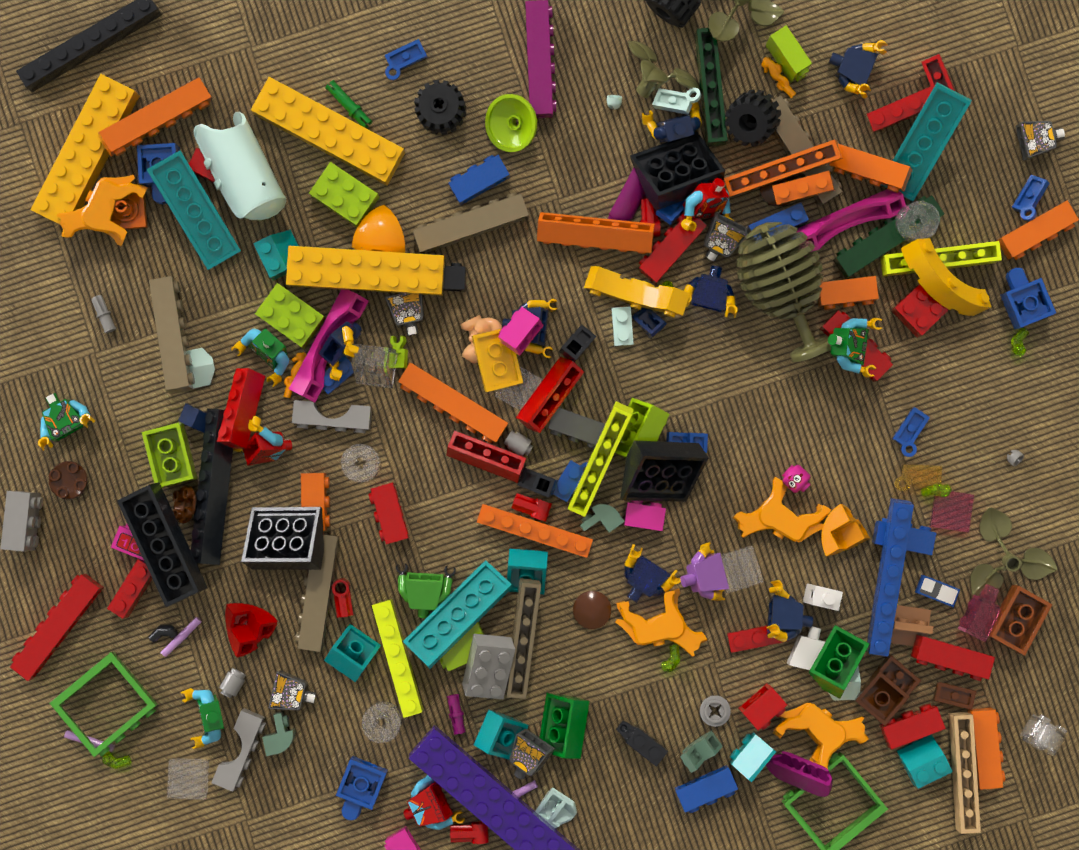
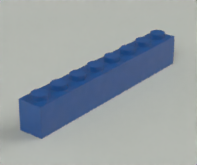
[867,498,914,657]

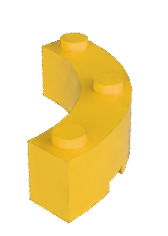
[901,238,991,316]
[584,266,690,318]

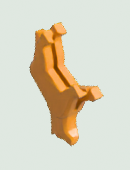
[57,175,148,246]
[733,477,831,543]
[615,588,707,657]
[773,703,869,769]

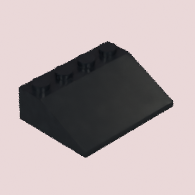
[630,131,725,211]
[620,440,709,502]
[241,507,324,570]

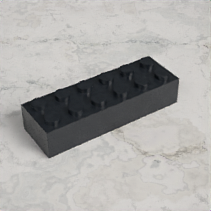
[117,482,208,607]

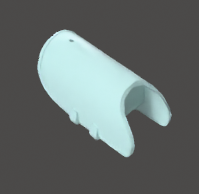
[194,112,286,220]

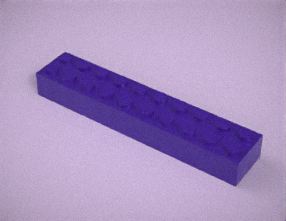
[409,725,580,850]

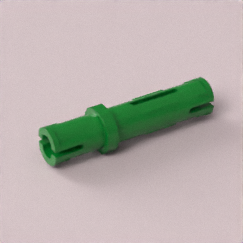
[325,80,373,128]

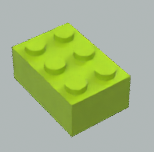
[309,162,380,227]
[255,283,326,349]
[615,398,670,459]
[142,423,198,488]

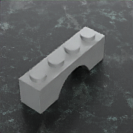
[292,400,372,433]
[211,708,266,792]

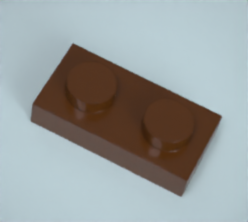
[933,681,976,710]

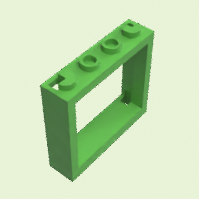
[49,652,158,757]
[781,752,888,850]

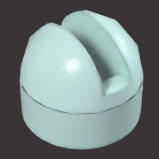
[607,95,622,110]

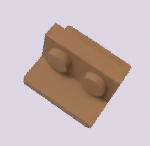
[891,605,934,646]

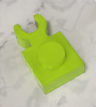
[387,336,408,369]

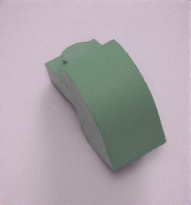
[580,504,625,533]
[262,711,296,756]
[680,731,723,773]

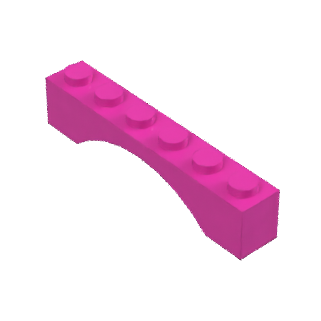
[797,189,907,252]
[289,289,369,402]

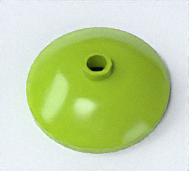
[485,94,537,152]

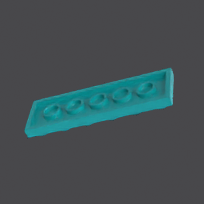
[881,82,972,201]
[147,150,241,270]
[402,560,513,669]

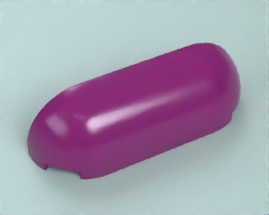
[607,168,646,221]
[766,751,833,797]

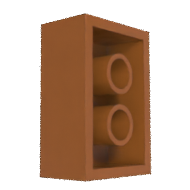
[985,585,1053,656]

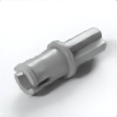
[92,295,116,333]

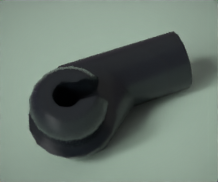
[148,624,178,643]

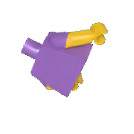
[680,542,729,601]

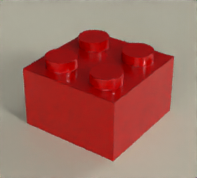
[890,284,949,338]
[738,683,787,730]

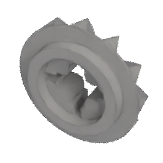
[700,695,731,727]

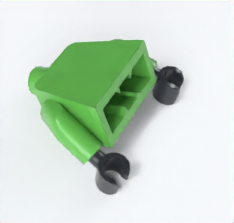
[396,563,456,618]

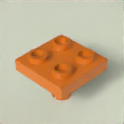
[111,193,148,230]

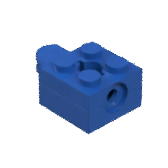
[137,143,180,205]
[1000,268,1056,330]
[336,756,388,820]

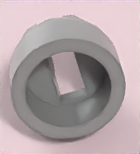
[1007,450,1024,467]

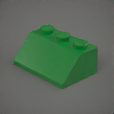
[809,625,869,699]
[539,693,590,759]

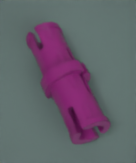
[446,694,466,735]

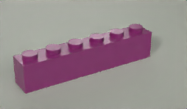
[525,0,556,118]

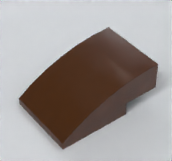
[855,654,921,726]

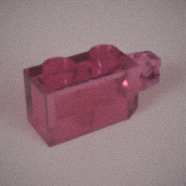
[958,584,1000,642]

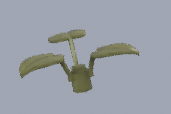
[708,0,784,42]
[628,41,701,98]
[970,507,1057,596]

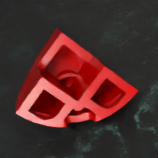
[225,603,278,658]

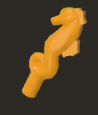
[761,57,797,99]
[283,352,306,399]

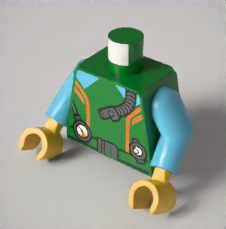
[828,318,882,378]
[231,329,289,387]
[38,393,95,451]
[181,688,224,749]

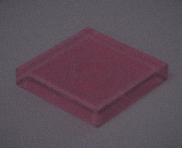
[930,489,974,533]

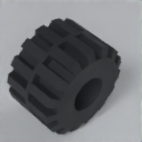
[645,0,701,28]
[414,80,466,135]
[724,90,781,147]

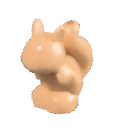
[460,315,503,364]

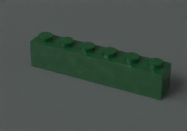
[695,28,728,147]
[833,195,944,279]

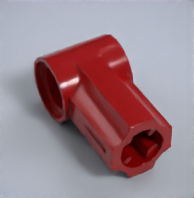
[640,198,660,237]
[511,493,552,522]
[332,578,354,618]
[450,821,489,844]

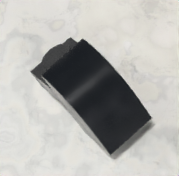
[559,324,596,362]
[517,468,558,499]

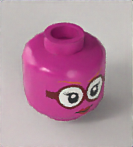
[782,465,811,493]

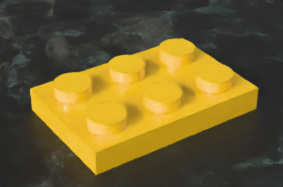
[472,329,523,392]

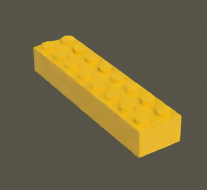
[30,74,140,225]
[251,77,405,186]
[286,246,445,296]

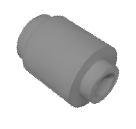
[504,431,533,457]
[219,668,246,698]

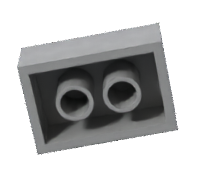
[0,491,43,552]
[462,634,515,699]

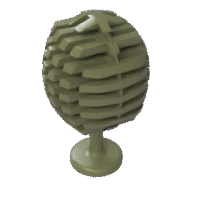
[736,222,831,362]

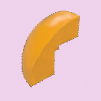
[352,205,405,253]
[822,504,871,556]

